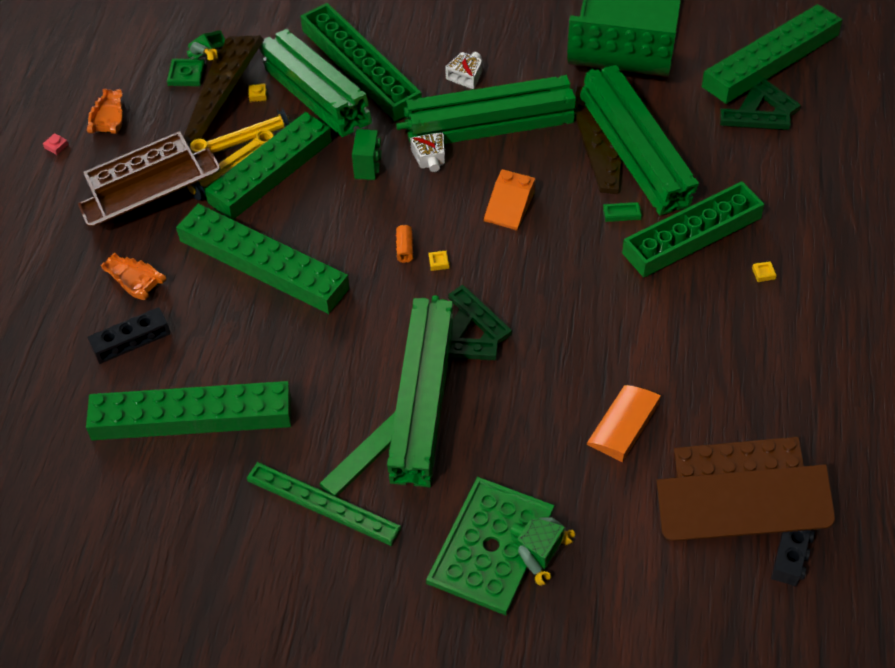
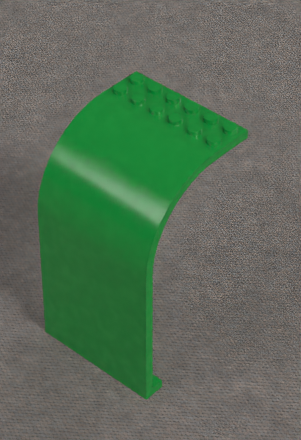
[567,0,681,77]

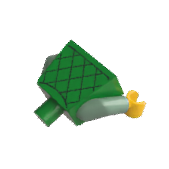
[187,30,226,60]
[510,517,575,586]

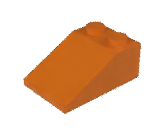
[484,169,535,230]

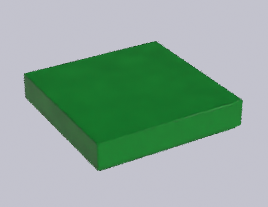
[167,59,205,86]

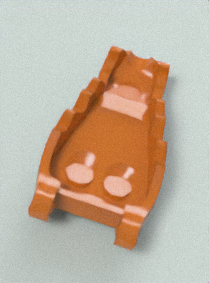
[87,89,123,134]
[101,253,166,300]

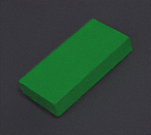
[603,202,641,222]

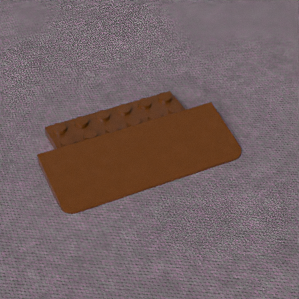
[78,131,221,227]
[657,437,835,541]

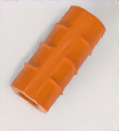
[396,225,413,263]

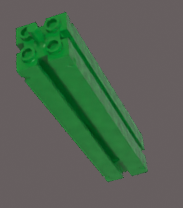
[259,29,372,137]
[580,65,699,216]
[396,75,576,144]
[387,295,454,487]

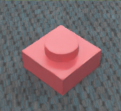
[43,133,69,155]

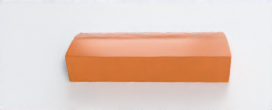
[587,385,661,462]

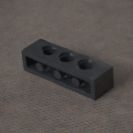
[87,307,171,364]
[771,530,815,586]

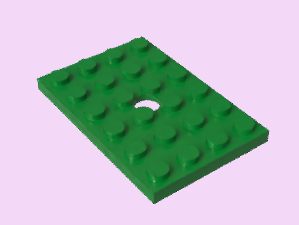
[426,477,554,615]

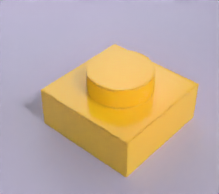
[249,84,266,102]

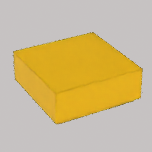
[428,251,449,271]
[752,261,777,282]

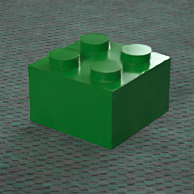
[352,129,382,180]

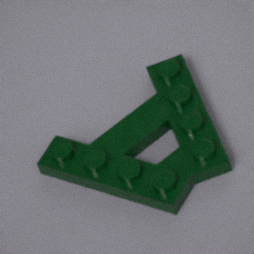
[720,79,801,130]
[448,285,512,360]

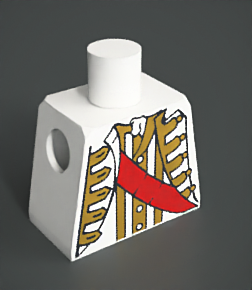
[446,52,482,89]
[411,132,445,172]

